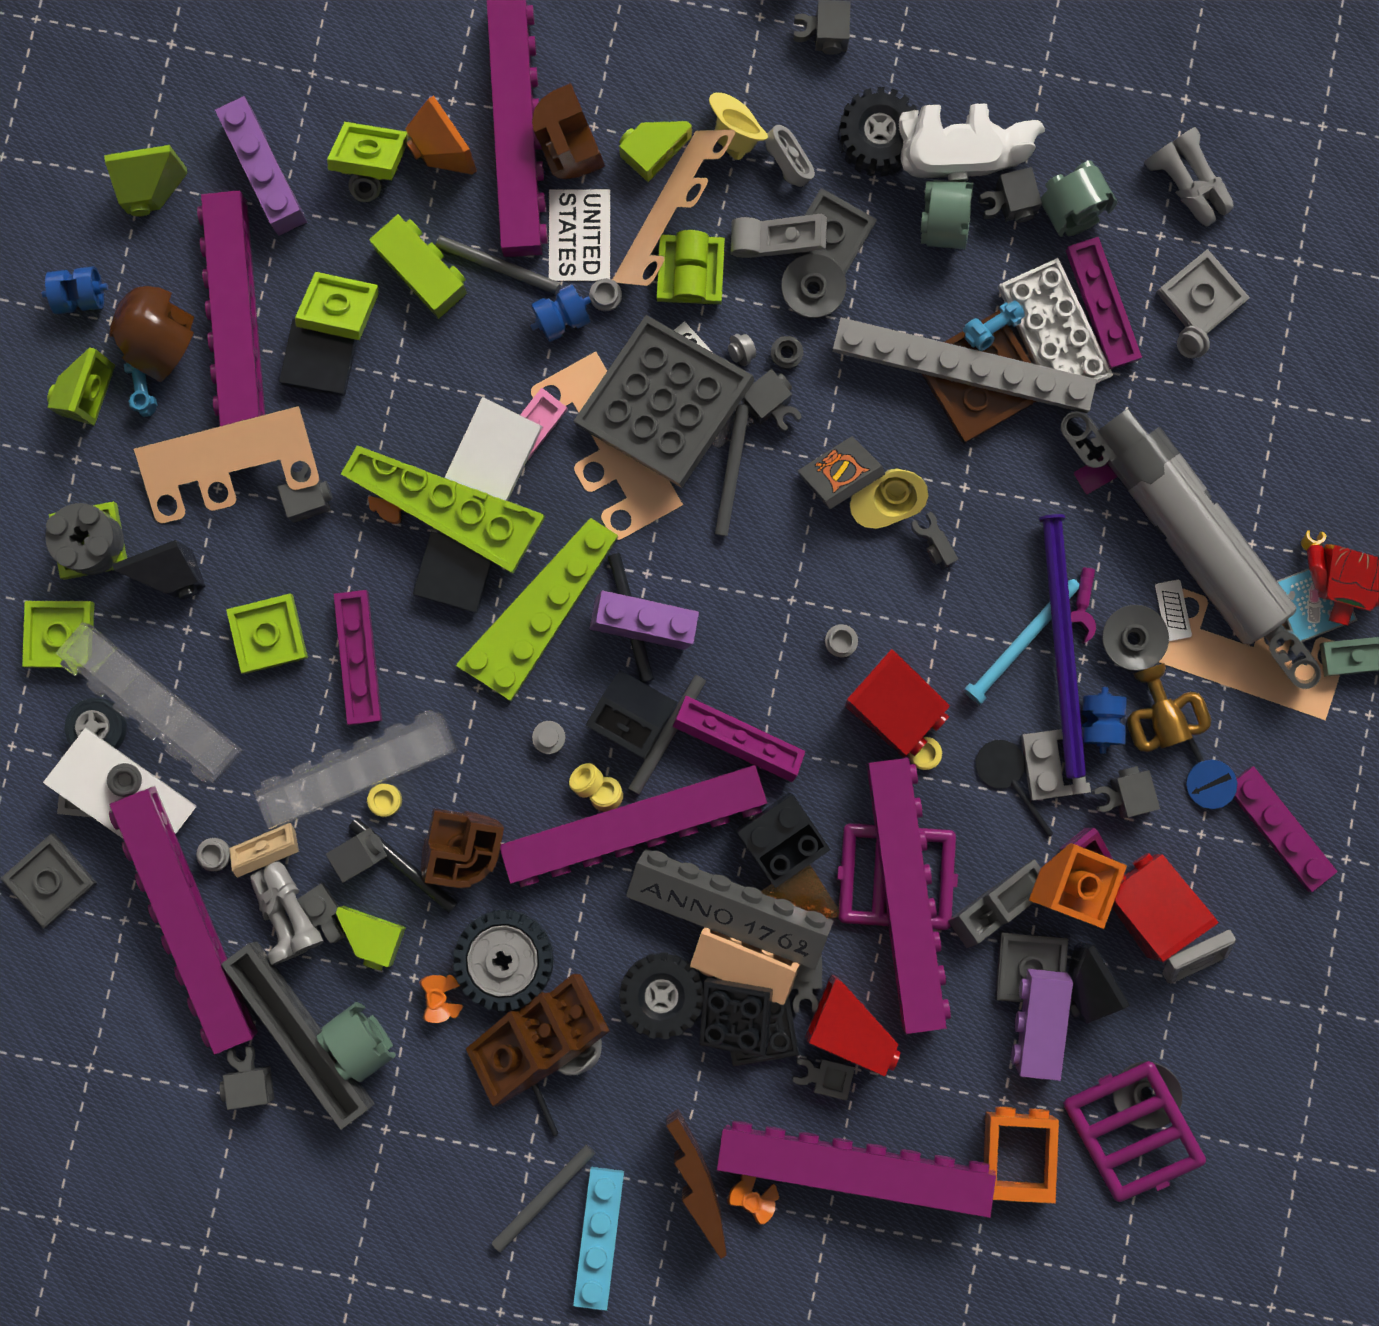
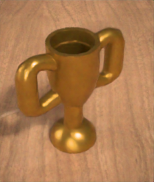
[1127,663,1211,752]

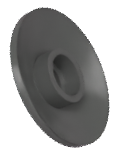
[781,254,847,318]
[1102,605,1169,671]
[1113,1061,1183,1129]

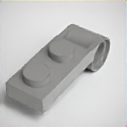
[731,213,827,258]

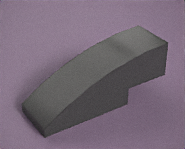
[948,859,1041,948]

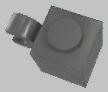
[793,0,851,55]
[978,167,1042,223]
[741,369,802,433]
[278,461,333,523]
[1092,766,1160,818]
[219,1045,275,1110]

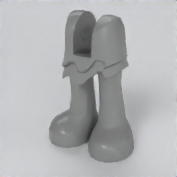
[1144,127,1233,227]
[250,862,324,966]

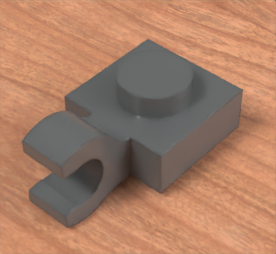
[911,512,958,570]
[297,883,346,944]

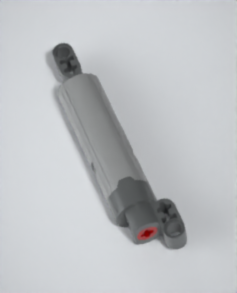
[1061,409,1321,689]

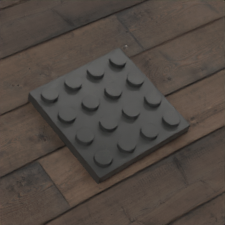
[574,315,755,488]

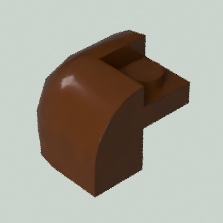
[532,83,605,179]
[109,286,194,382]
[421,808,504,888]

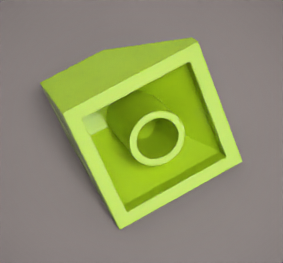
[104,145,187,217]
[47,347,115,426]

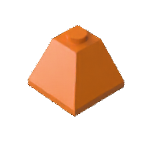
[405,95,477,175]
[1029,843,1127,929]

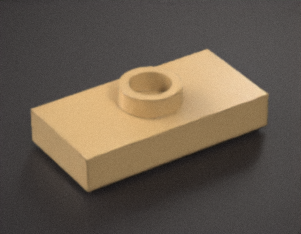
[229,823,299,878]

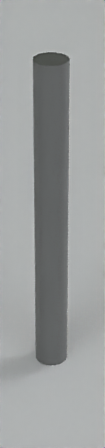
[436,235,560,295]
[715,404,750,536]
[628,674,706,795]
[491,1144,596,1252]

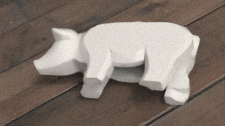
[899,104,1045,182]

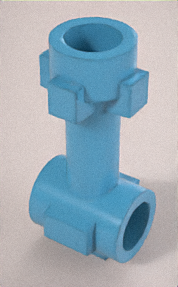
[963,300,1025,351]
[124,362,158,417]

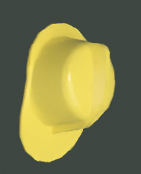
[709,93,768,160]
[850,469,928,529]

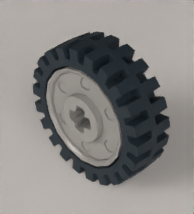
[453,910,554,1011]

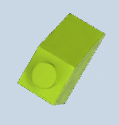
[619,121,692,182]
[336,906,406,971]

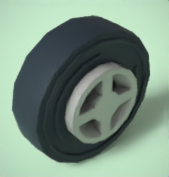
[64,698,127,749]

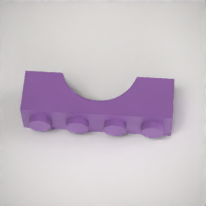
[215,96,307,236]

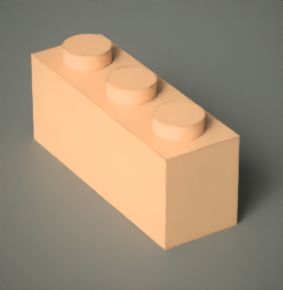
[690,927,801,1005]

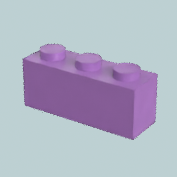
[590,590,699,650]
[1011,969,1073,1081]

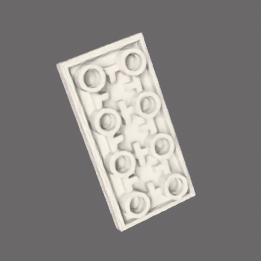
[998,258,1113,384]
[445,397,543,501]
[43,728,196,838]

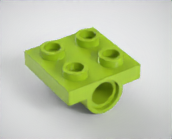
[657,230,725,305]

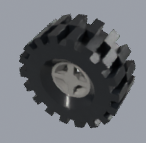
[838,87,917,176]
[619,952,704,1039]

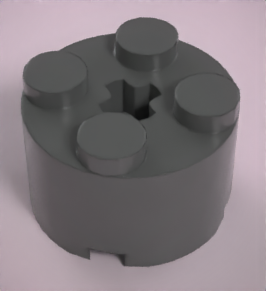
[45,503,124,575]

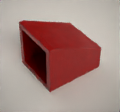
[844,649,950,758]
[1112,853,1219,962]
[805,975,901,1076]

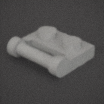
[1020,729,1091,801]

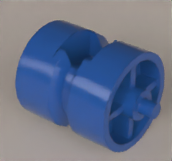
[41,266,108,314]
[530,284,591,343]
[1082,687,1127,754]

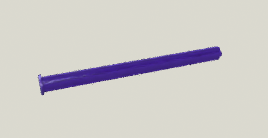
[1039,514,1086,779]

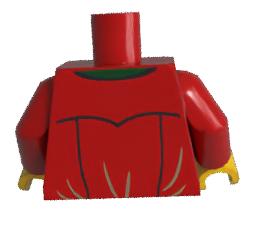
[1301,530,1379,626]

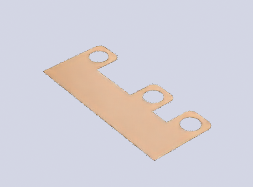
[612,130,735,286]
[531,352,683,540]
[134,406,319,523]
[1159,589,1340,720]

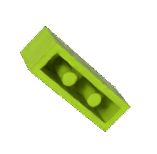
[369,214,467,319]

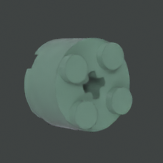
[1041,160,1118,237]
[921,180,973,250]
[316,1002,396,1082]

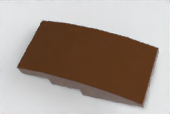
[466,974,610,1107]
[666,1109,727,1259]

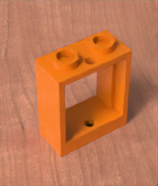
[984,1107,1059,1204]

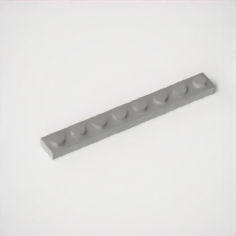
[832,318,1097,413]

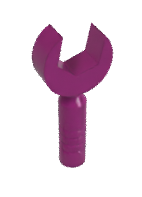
[1071,567,1096,644]

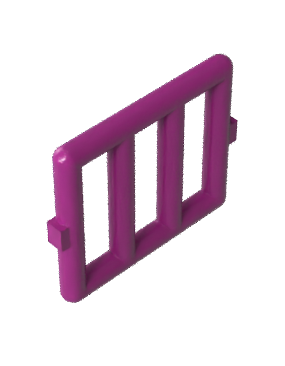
[837,823,958,930]
[1064,1061,1206,1202]

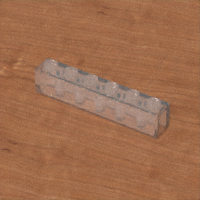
[56,622,243,783]
[253,710,458,829]

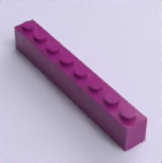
[487,0,548,257]
[197,190,265,426]
[866,758,951,1034]
[500,765,767,888]
[109,786,258,1054]
[717,1121,996,1218]

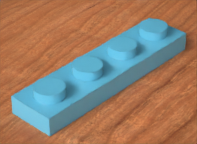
[573,1167,624,1311]

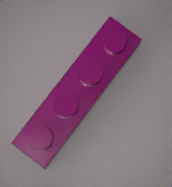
[1065,237,1142,370]
[334,590,382,725]
[672,696,805,783]
[1234,766,1338,892]

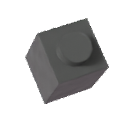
[326,827,387,883]

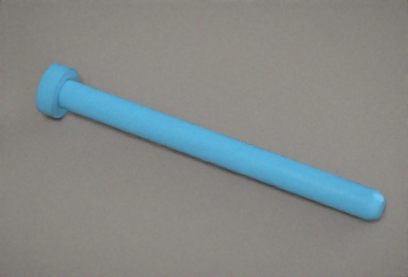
[964,579,1080,705]

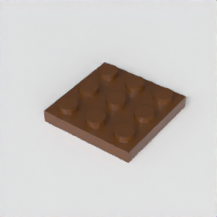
[922,310,1037,444]

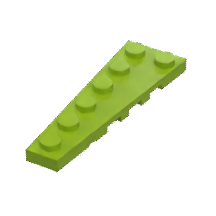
[341,445,546,573]
[456,518,618,701]

